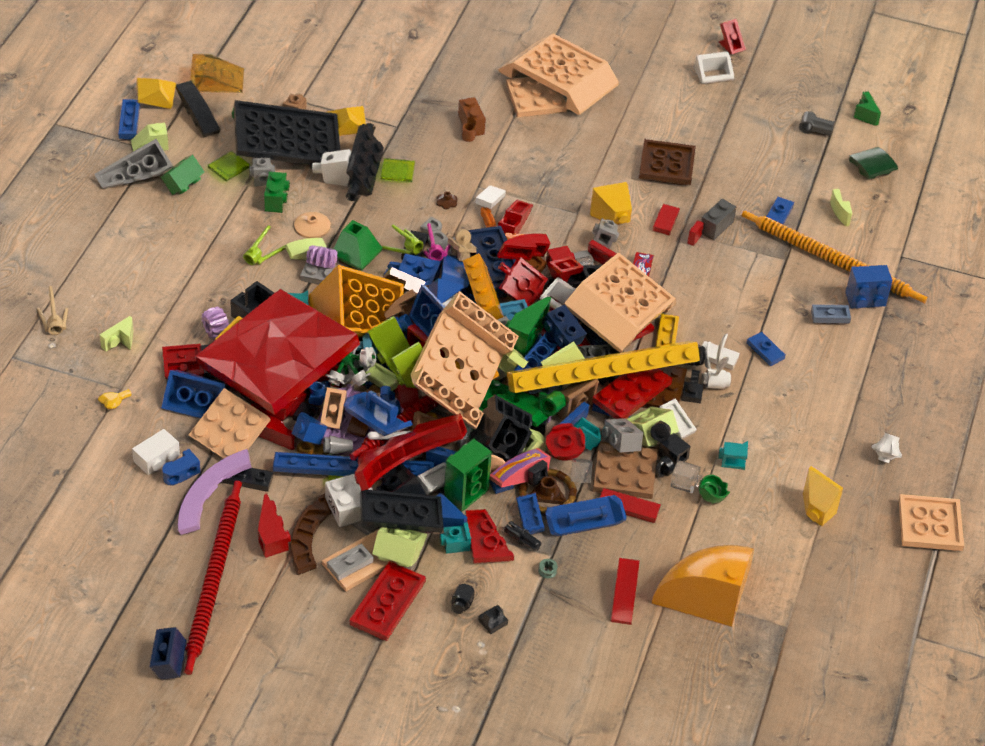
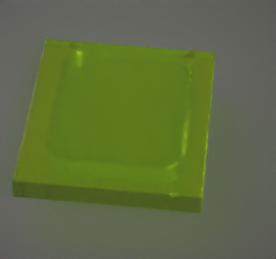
[207,151,250,182]
[381,158,415,182]

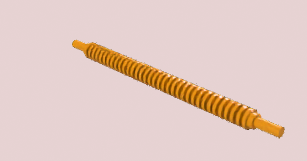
[741,210,928,304]

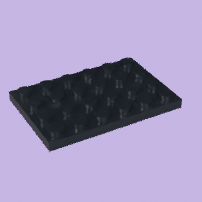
[234,100,340,165]

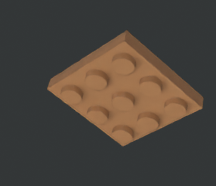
[593,442,658,499]

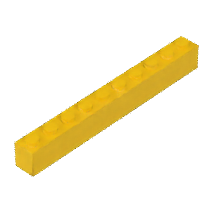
[507,341,700,393]

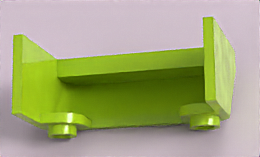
[367,316,423,389]

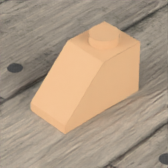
[321,387,347,429]

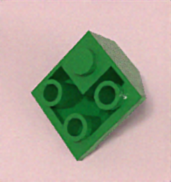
[334,220,382,271]

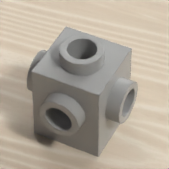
[249,158,275,186]
[592,218,619,249]

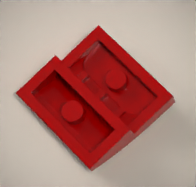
[162,343,204,379]

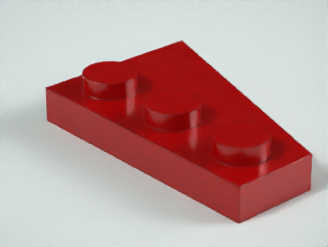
[465,509,515,563]

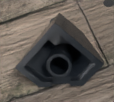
[376,463,426,495]

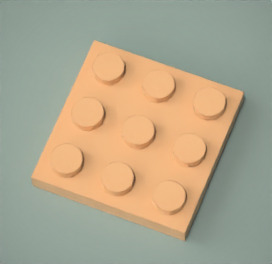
[506,77,567,117]
[189,388,271,459]
[899,494,964,551]

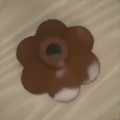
[436,191,458,209]

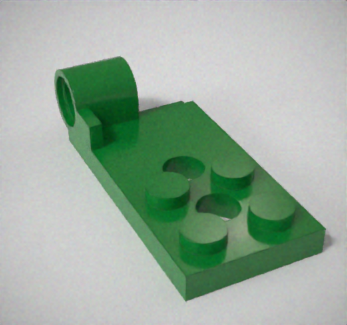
[481,380,566,427]

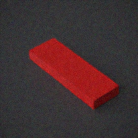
[600,488,661,523]

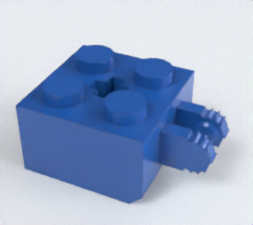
[384,254,441,289]

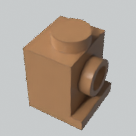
[282,93,306,109]

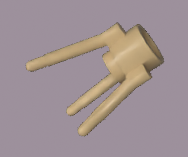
[37,286,68,335]

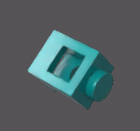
[440,522,471,554]

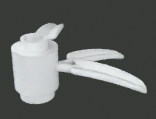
[702,334,731,389]

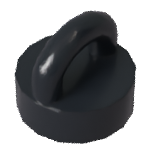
[650,420,671,442]
[655,456,675,477]

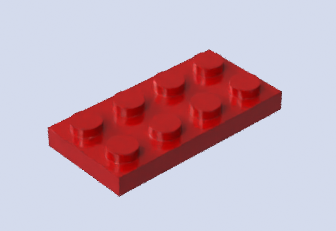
[592,368,673,419]
[349,561,426,641]

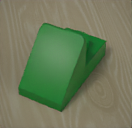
[854,91,881,126]

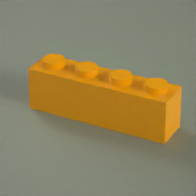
[463,253,504,320]

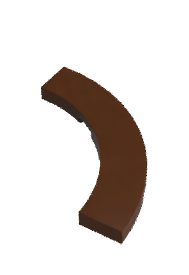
[291,493,332,575]

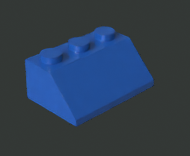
[409,284,445,337]
[161,370,231,418]

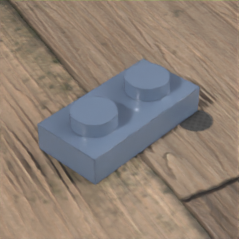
[811,304,851,323]

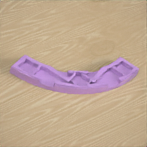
[178,449,252,535]

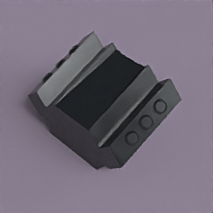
[465,395,533,462]

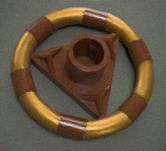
[519,468,577,514]

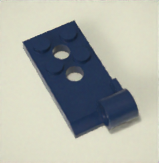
[468,226,516,298]

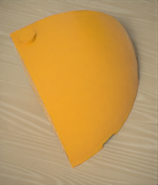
[308,265,404,338]
[652,545,754,627]

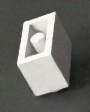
[132,429,180,475]

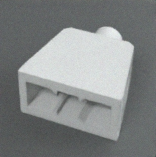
[312,149,351,186]

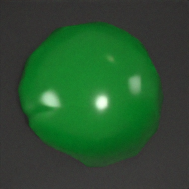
[698,474,730,504]

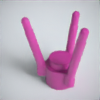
[423,223,451,261]

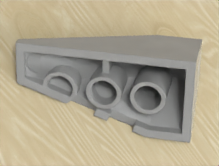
[94,139,173,189]

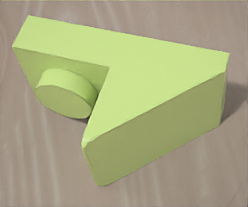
[100,316,133,351]
[498,348,528,373]

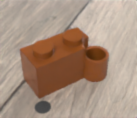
[458,97,486,142]

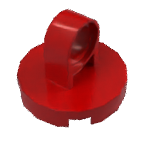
[546,423,585,461]

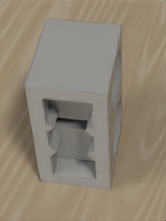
[602,418,643,452]

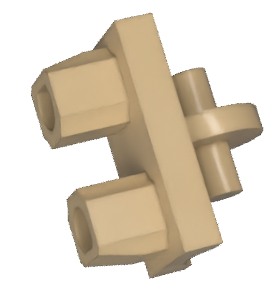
[447,229,477,261]

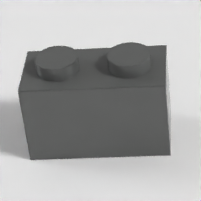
[701,199,737,240]

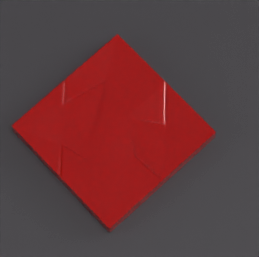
[195,289,360,415]

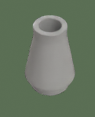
[323,435,353,455]

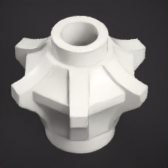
[872,433,902,463]

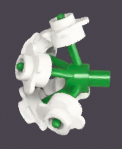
[325,347,376,387]

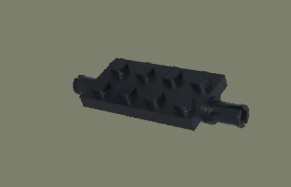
[346,123,384,201]

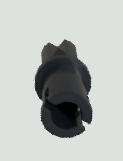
[504,521,542,551]

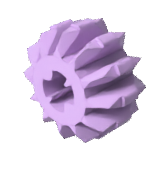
[306,245,337,268]
[202,306,229,340]

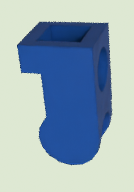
[162,449,201,485]

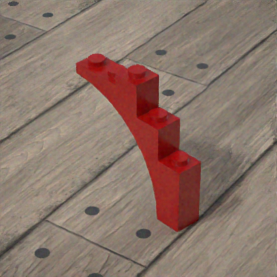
[355,413,467,491]

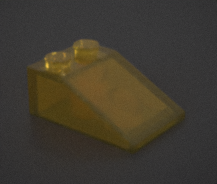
[191,54,244,93]

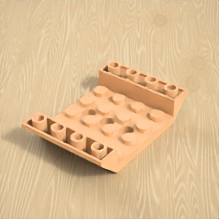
[498,34,619,115]
[563,253,677,353]
[410,291,519,430]

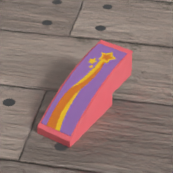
[490,448,551,488]

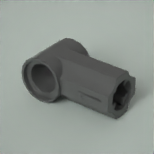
[799,111,835,136]

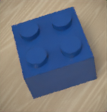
[845,265,893,308]

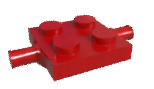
[498,258,548,307]

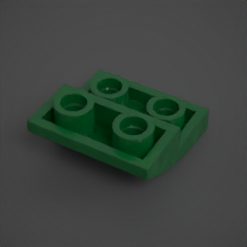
[849,147,898,179]

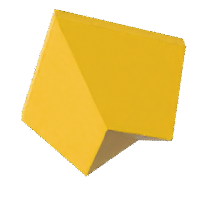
[136,78,176,109]
[327,106,366,136]

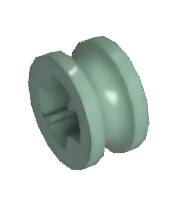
[538,558,558,579]

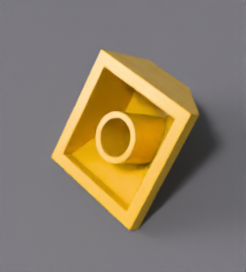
[590,182,632,224]
[803,466,843,526]

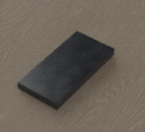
[360,490,444,533]

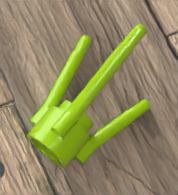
[382,224,424,255]
[243,225,286,265]

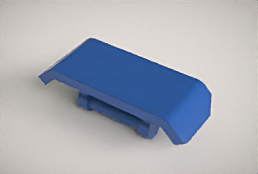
[441,255,469,288]
[344,391,413,436]
[545,495,627,536]

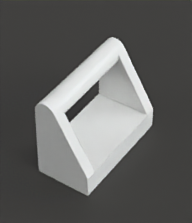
[694,52,734,84]
[540,277,575,309]

